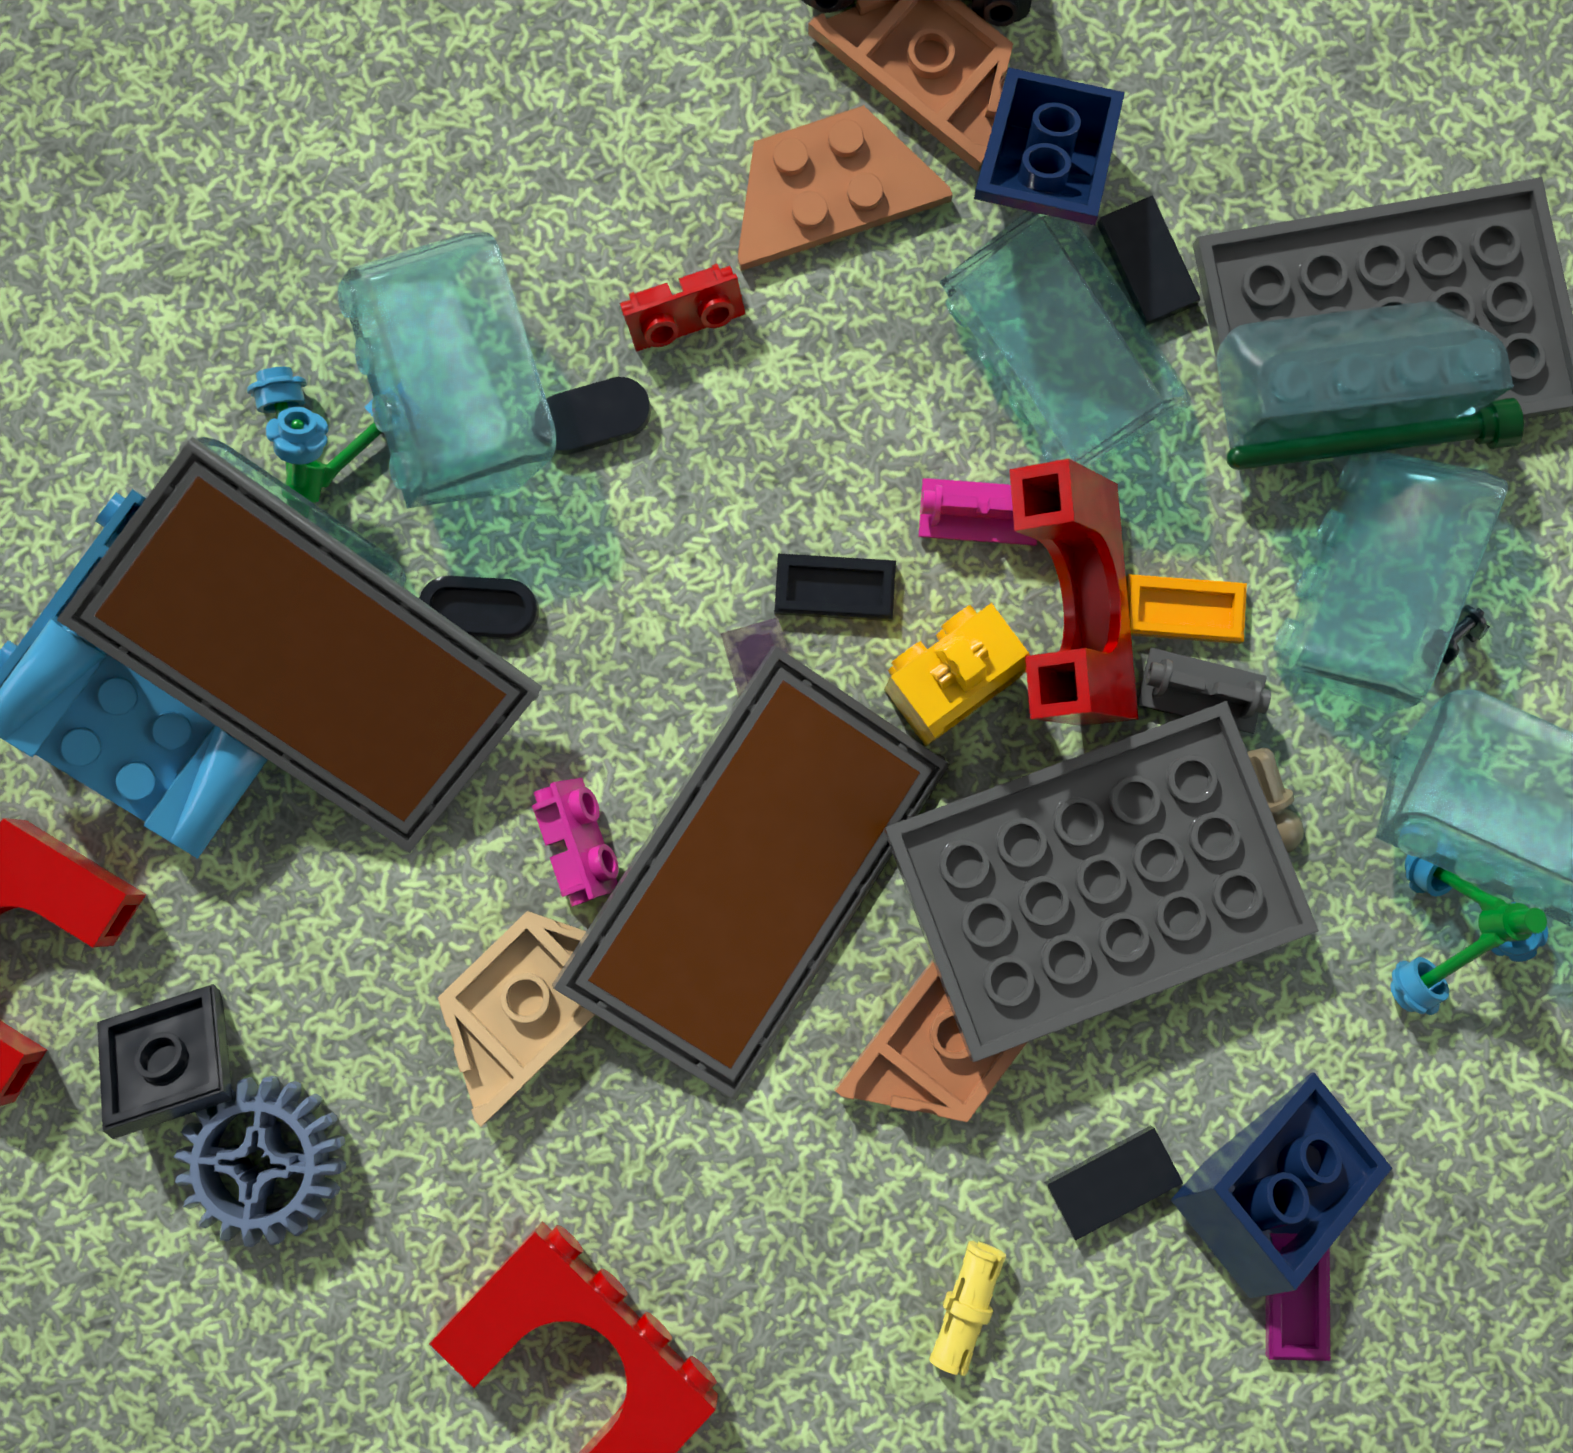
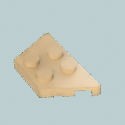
[438,911,595,1127]

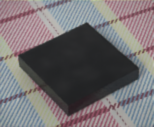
[97,984,233,1139]

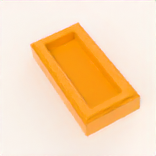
[1126,574,1247,644]

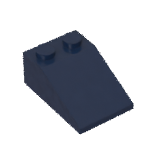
[974,67,1125,226]
[1171,1072,1392,1298]

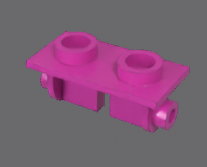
[918,478,1037,546]
[532,778,619,907]

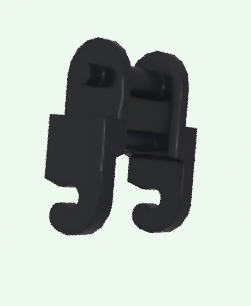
[1419,605,1490,675]

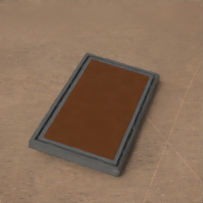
[57,436,542,853]
[552,646,950,1100]

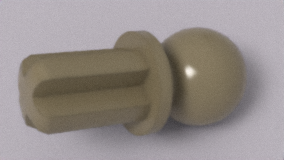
[1247,748,1304,853]

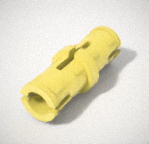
[929,1241,1007,1376]

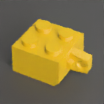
[884,603,1030,746]

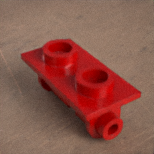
[619,264,746,352]

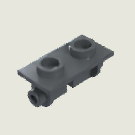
[1137,647,1271,734]

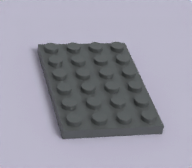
[1193,177,1573,447]
[884,701,1319,1062]

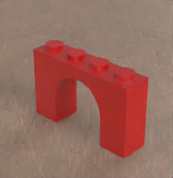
[1009,458,1139,726]
[0,818,146,1106]
[429,1221,718,1453]

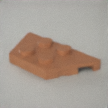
[808,0,1014,172]
[738,105,953,271]
[834,960,1027,1122]

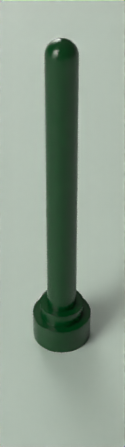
[1226,398,1524,470]

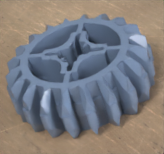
[174,1075,347,1247]

